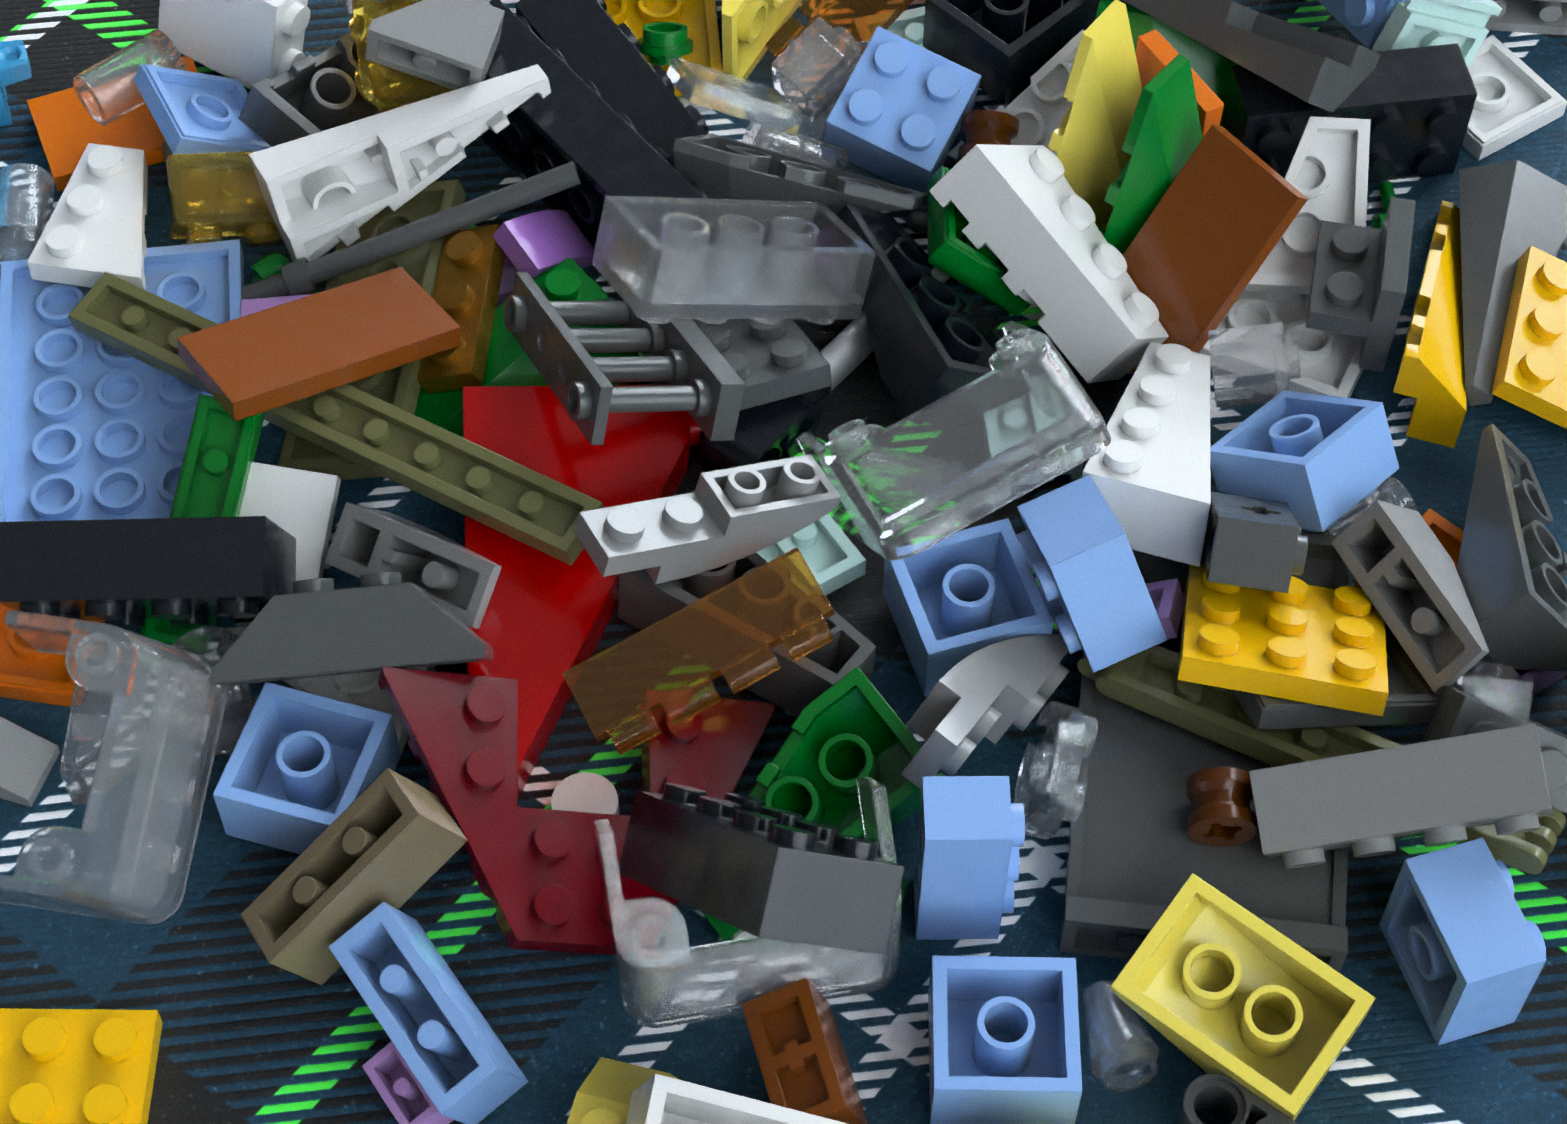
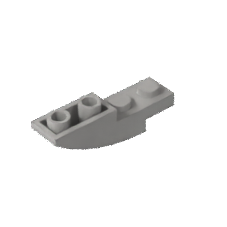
[574,454,842,585]
[901,634,1070,790]

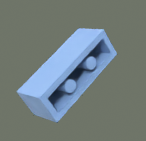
[913,776,1025,940]
[329,901,528,1124]

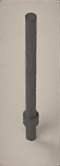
[241,161,581,300]

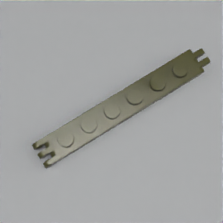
[1077,645,1566,875]

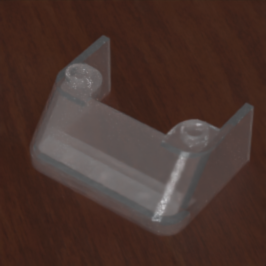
[796,321,1112,560]
[0,610,228,925]
[594,777,902,1028]

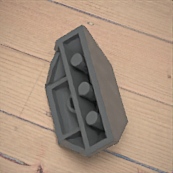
[211,572,494,686]

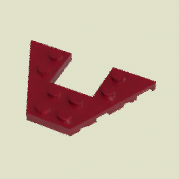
[378,667,775,957]

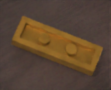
[417,224,506,394]

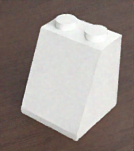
[158,0,310,89]

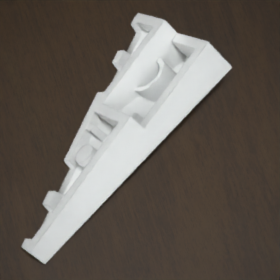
[249,64,551,261]

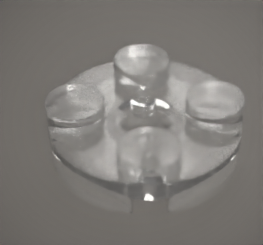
[1014,701,1098,840]

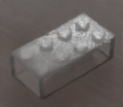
[592,196,876,325]

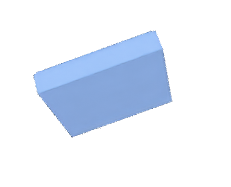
[133,64,271,165]

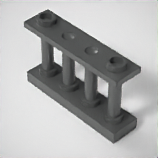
[504,272,745,445]

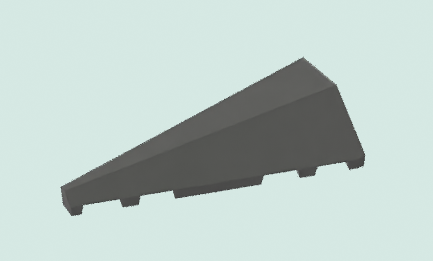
[1123,0,1381,113]
[1459,160,1567,406]

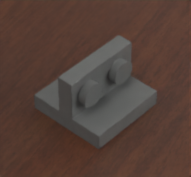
[1306,197,1416,372]

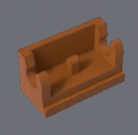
[741,978,868,1124]

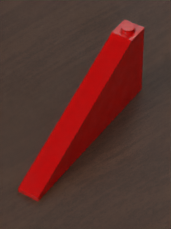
[463,385,701,865]

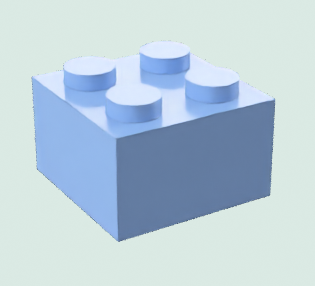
[823,26,982,193]
[1210,390,1400,533]
[1016,475,1167,672]
[883,518,1054,697]
[213,682,401,855]
[1379,837,1547,1046]
[928,955,1082,1124]

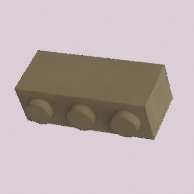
[240,768,468,986]

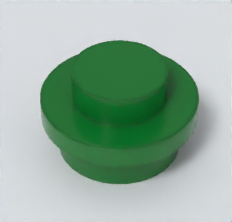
[638,22,693,65]

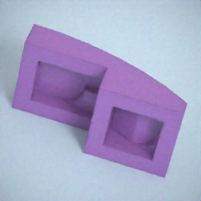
[493,210,600,279]

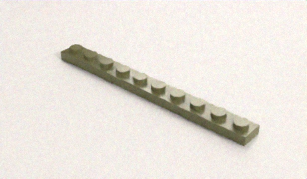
[68,272,604,566]

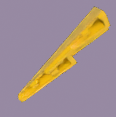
[1393,200,1467,448]

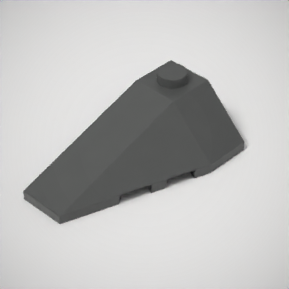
[673,133,926,226]
[1457,423,1567,672]

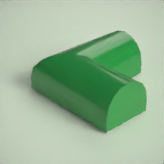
[926,166,1032,315]

